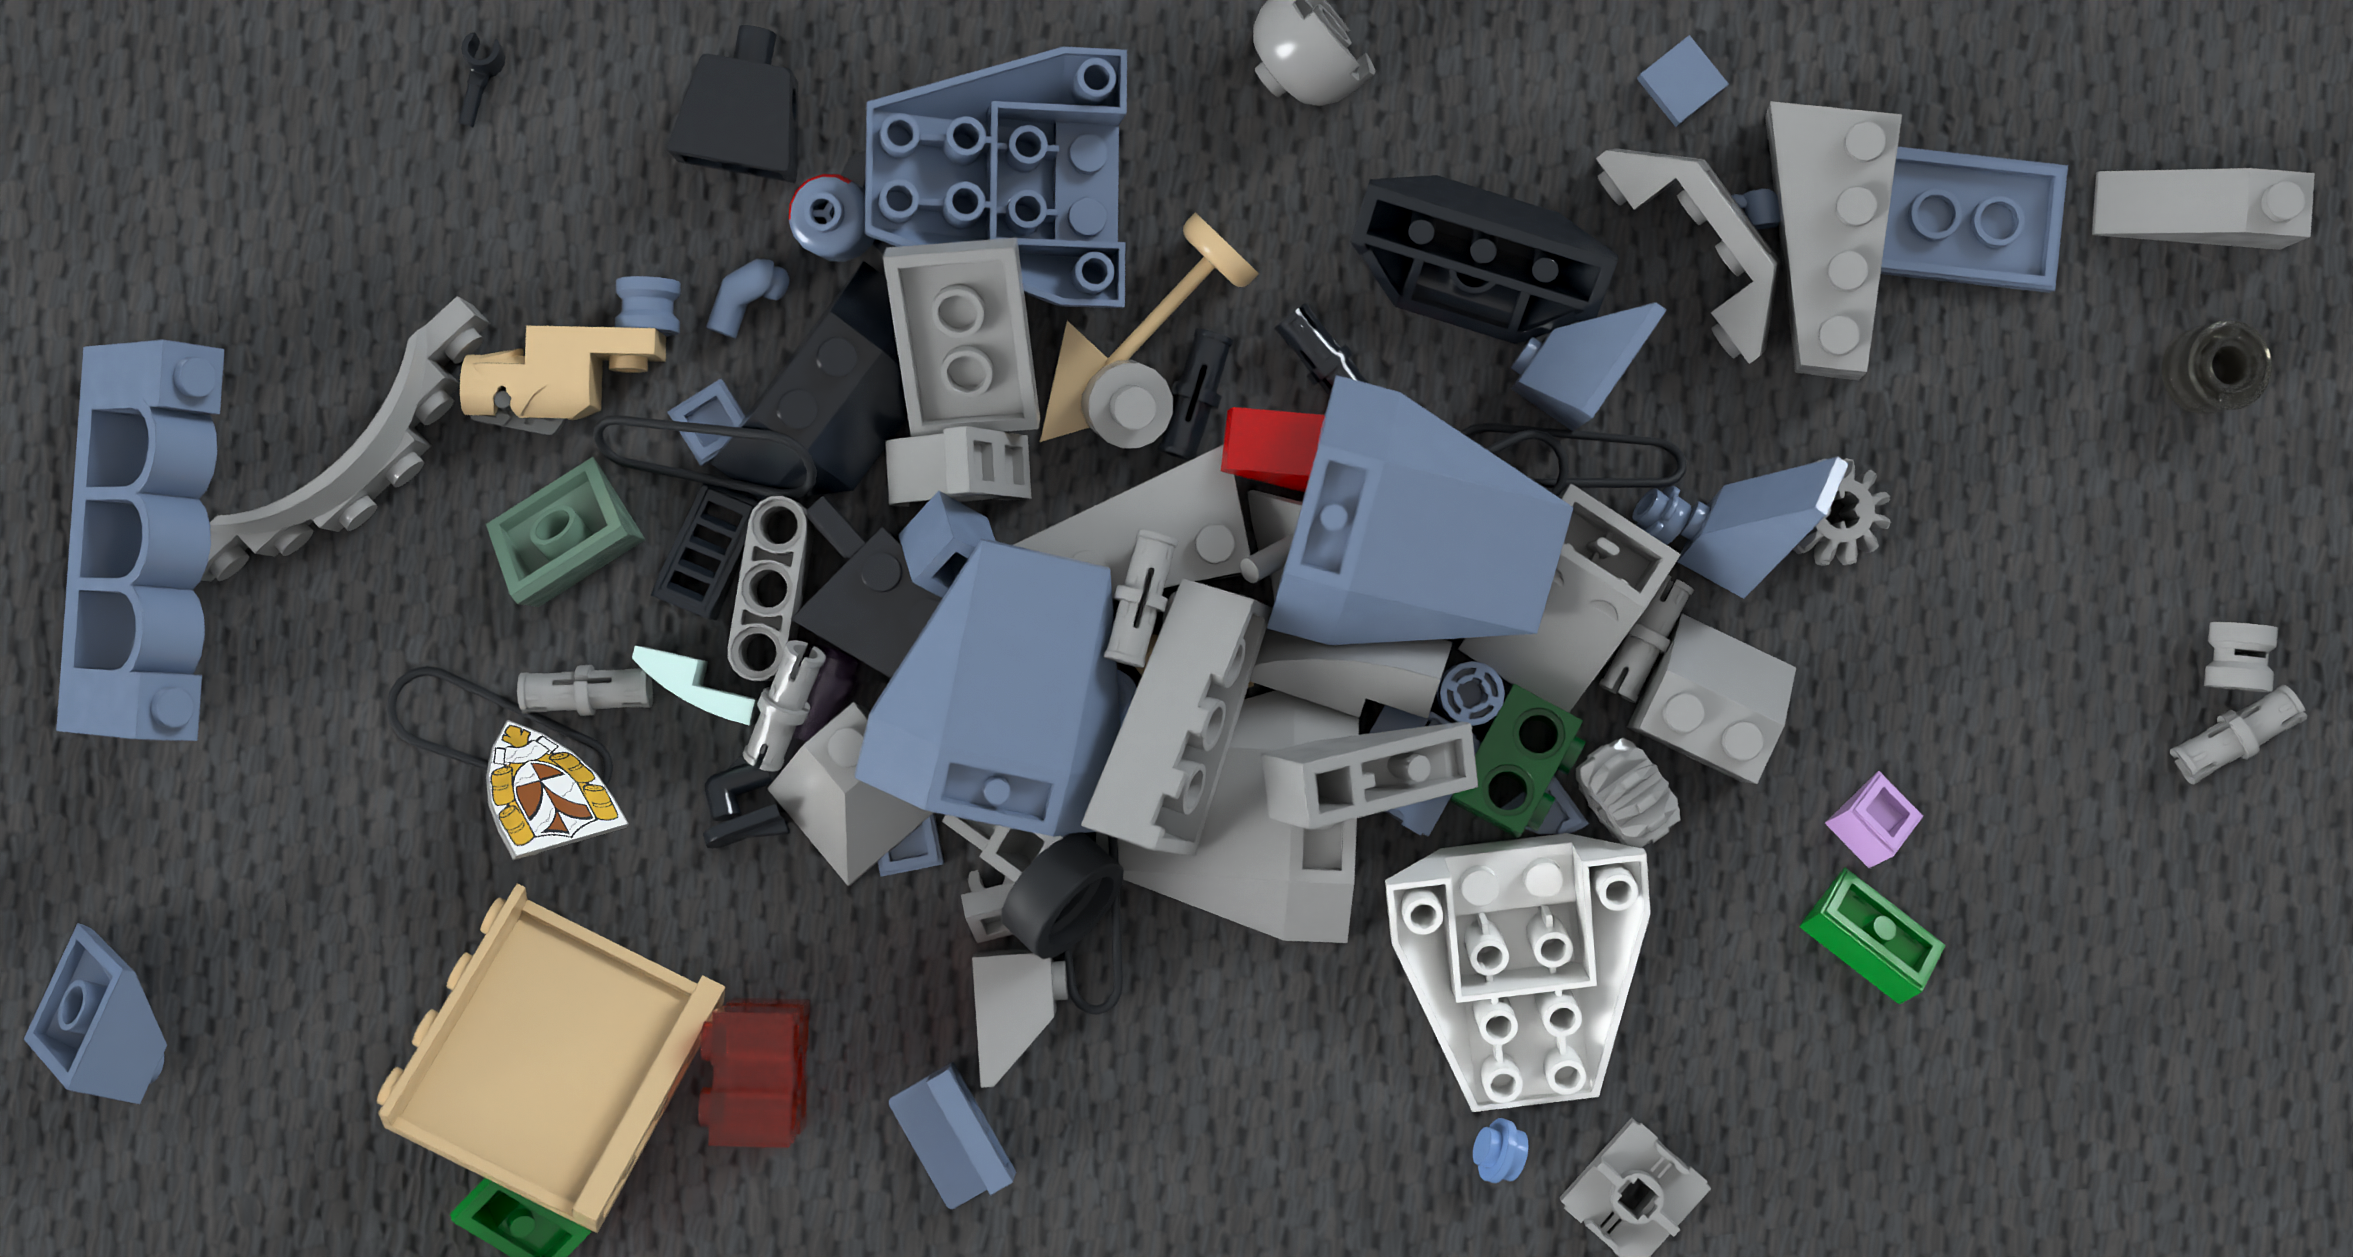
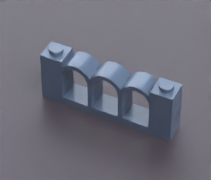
[56,340,224,741]

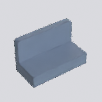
[889,1062,1016,1209]

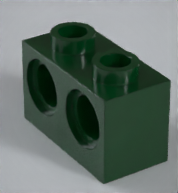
[1450,684,1586,839]

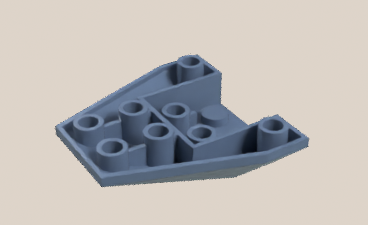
[865,47,1127,309]
[1267,375,1573,645]
[854,538,1121,837]

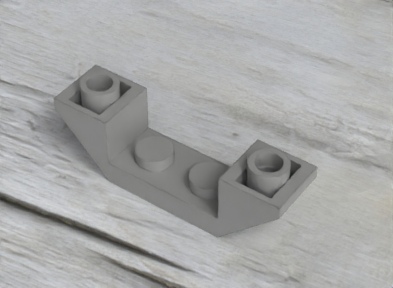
[1596,149,1780,364]

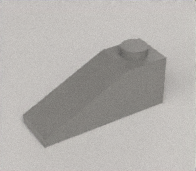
[2092,168,2315,250]
[1262,722,1478,830]

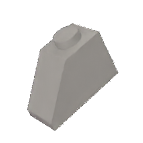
[972,948,1068,1088]

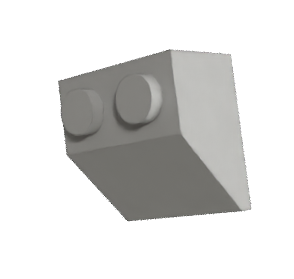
[1627,613,1796,784]

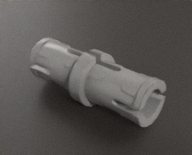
[1103,530,1178,668]
[1599,575,1694,703]
[743,640,826,772]
[517,665,653,716]
[2170,685,2307,784]

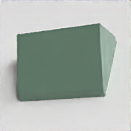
[486,457,646,607]

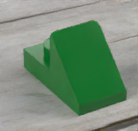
[450,1178,591,1257]

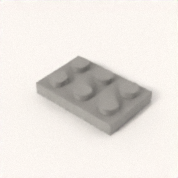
[883,238,1040,437]

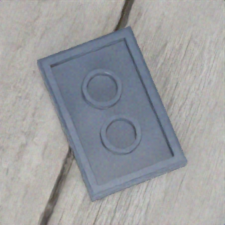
[1880,147,2068,293]

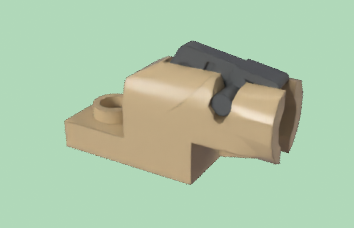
[460,326,666,436]

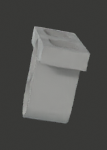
[885,426,1031,507]

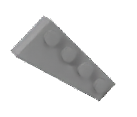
[1765,101,1902,380]
[1014,444,1250,601]
[1081,578,1272,856]

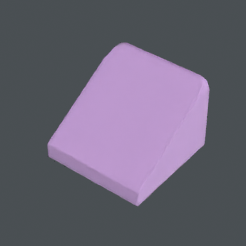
[1825,771,1923,868]

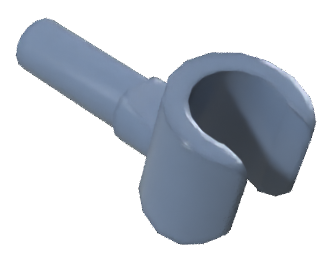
[1732,189,1780,229]

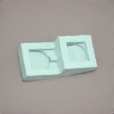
[632,646,761,725]

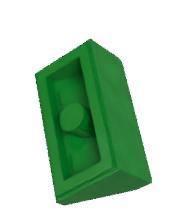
[1799,867,1946,1004]

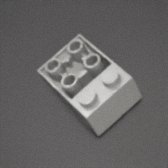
[1457,484,1681,713]

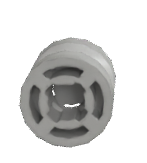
[2204,622,2278,692]

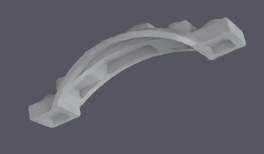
[201,296,490,582]

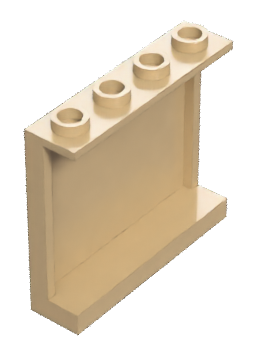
[377,883,725,1233]

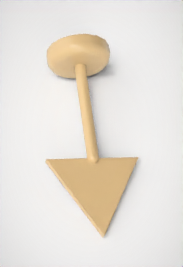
[1040,213,1259,442]

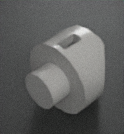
[1081,360,1173,448]

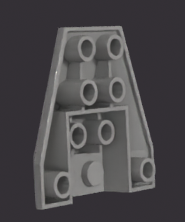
[1096,690,1359,943]

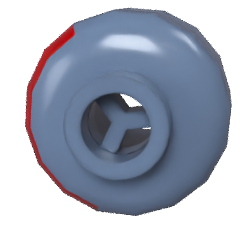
[788,173,875,262]

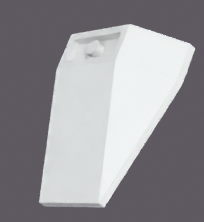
[1385,833,1650,1112]

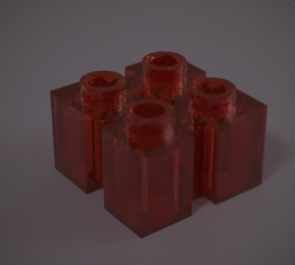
[699,998,810,1148]

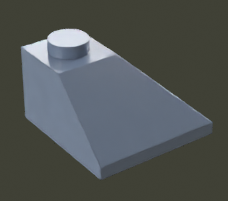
[1511,302,1666,431]
[24,923,167,1104]

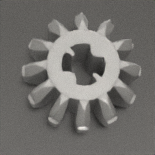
[1793,458,1891,566]
[1575,738,1680,848]

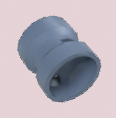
[1436,661,1505,726]

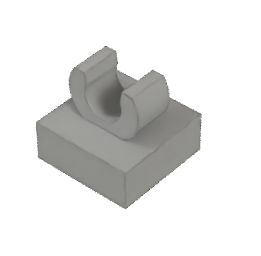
[961,870,1015,943]

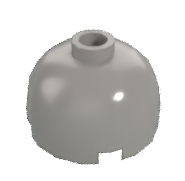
[1253,0,1376,106]

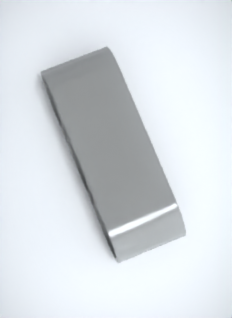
[728,496,814,681]

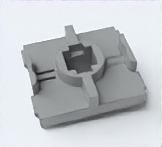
[1559,1118,1711,1257]

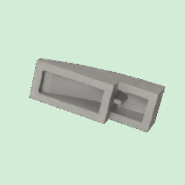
[1250,629,1453,719]

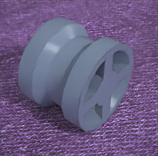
[615,276,681,336]

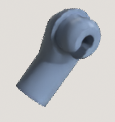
[706,259,789,339]

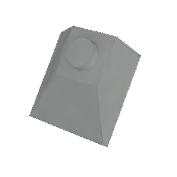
[767,702,936,886]

